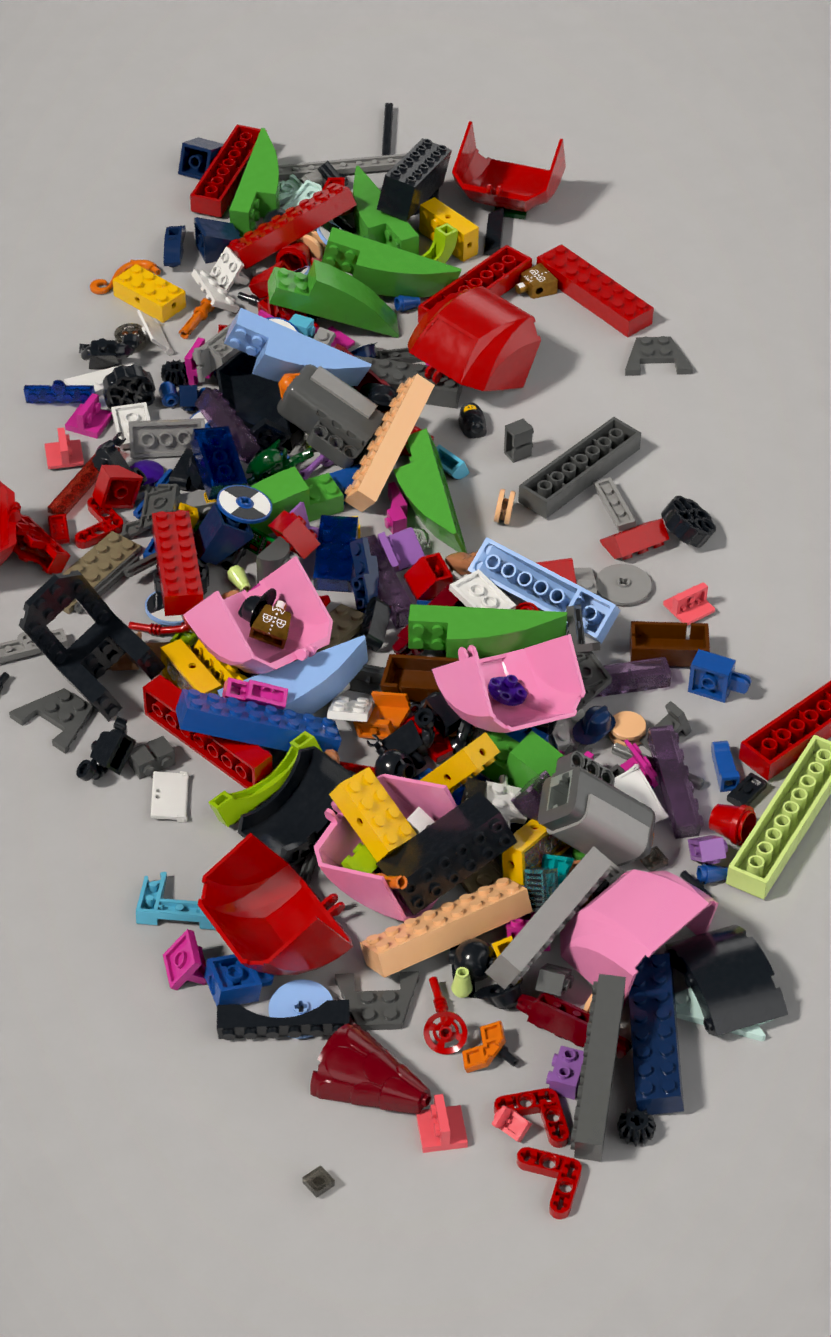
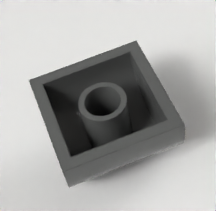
[256,536,291,584]

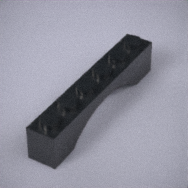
[217,1000,351,1040]

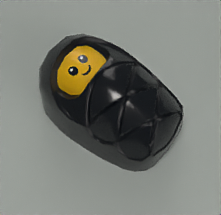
[458,403,487,439]

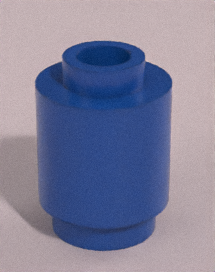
[159,381,179,407]

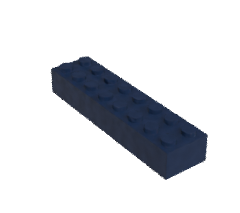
[629,953,684,1115]

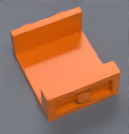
[353,691,411,739]

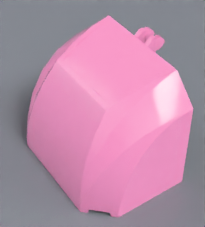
[183,556,333,674]
[432,634,586,733]
[314,774,457,921]
[560,869,719,1008]

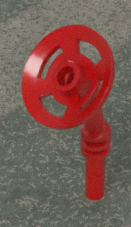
[128,615,195,636]
[423,976,468,1055]

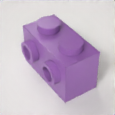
[688,835,728,864]
[546,1046,584,1100]

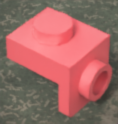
[492,1106,533,1142]

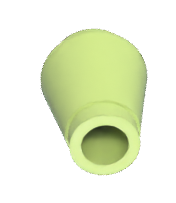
[227,565,251,592]
[451,967,473,998]

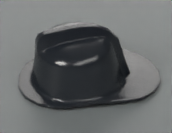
[360,383,398,412]
[238,588,277,628]
[473,978,523,1009]

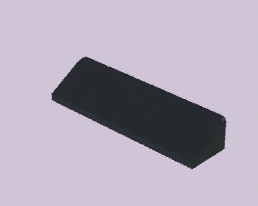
[484,207,505,255]

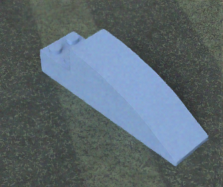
[224,308,372,386]
[468,537,621,644]
[217,635,368,714]

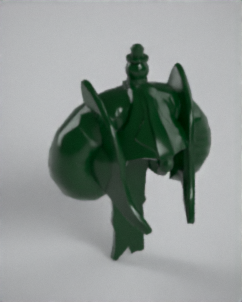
[245,439,314,486]

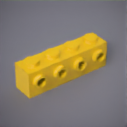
[192,639,248,688]

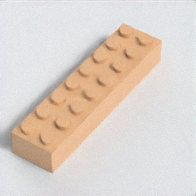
[344,374,435,512]
[360,878,533,978]

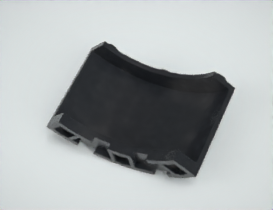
[238,746,354,866]
[664,925,788,1036]

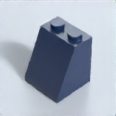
[178,137,224,180]
[194,217,240,264]
[194,504,254,565]

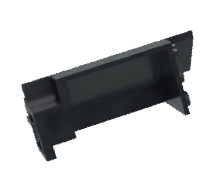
[216,351,299,459]

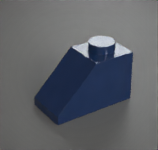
[179,385,198,411]

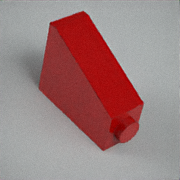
[249,260,292,299]

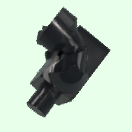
[79,334,140,369]
[92,432,147,485]
[410,692,473,754]
[367,708,436,769]
[76,716,136,781]

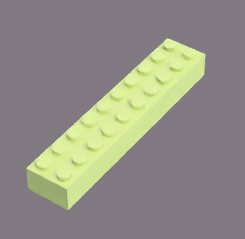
[726,735,831,900]

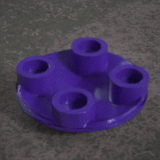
[130,460,164,486]
[488,675,527,706]

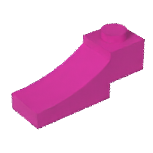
[384,482,407,534]
[222,677,288,710]

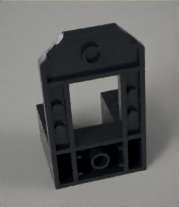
[19,570,166,721]

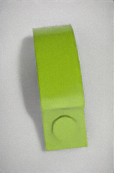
[422,223,458,263]

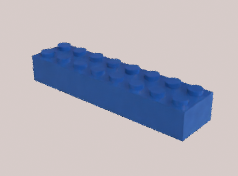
[175,689,342,752]

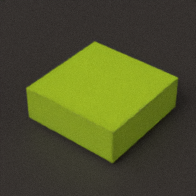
[170,632,197,647]

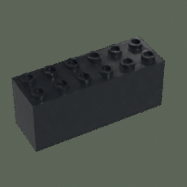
[377,138,452,222]
[376,791,517,915]

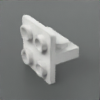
[210,247,250,292]

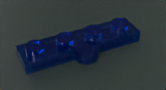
[23,380,95,404]

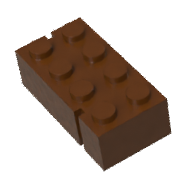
[629,621,710,667]
[380,654,459,702]

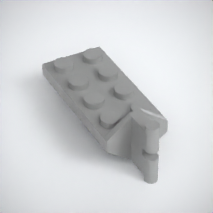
[192,324,240,383]
[128,418,224,458]

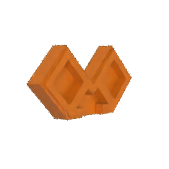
[462,1020,506,1073]

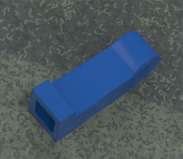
[711,740,740,792]

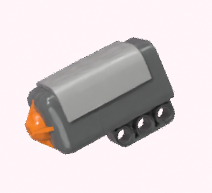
[277,364,385,469]
[538,751,656,866]

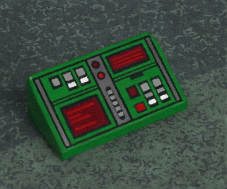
[246,527,275,555]

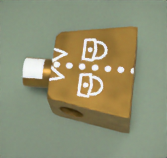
[515,263,558,299]
[249,600,291,649]

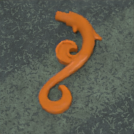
[90,259,161,294]

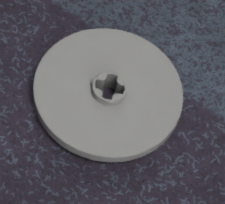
[595,564,652,606]

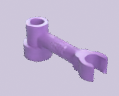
[298,453,334,480]

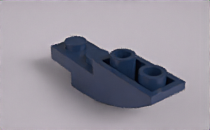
[164,225,186,267]
[350,537,379,613]

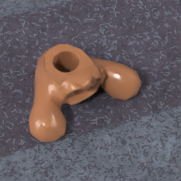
[444,550,479,574]

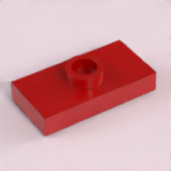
[47,514,70,544]

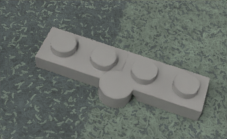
[0,628,68,663]

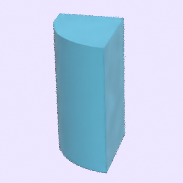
[436,444,470,479]

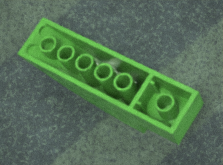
[229,128,280,237]
[353,166,419,255]
[322,227,462,297]
[268,259,399,338]
[393,428,467,553]
[194,466,344,535]
[408,604,567,659]
[480,731,564,810]

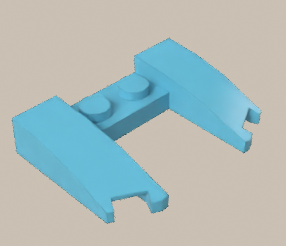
[136,872,216,930]

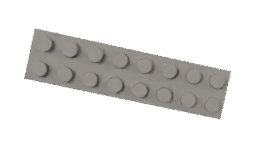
[485,846,613,990]

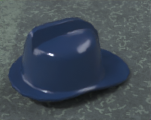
[351,342,377,358]
[572,705,616,745]

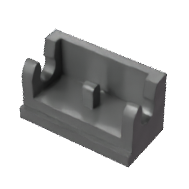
[349,664,385,694]

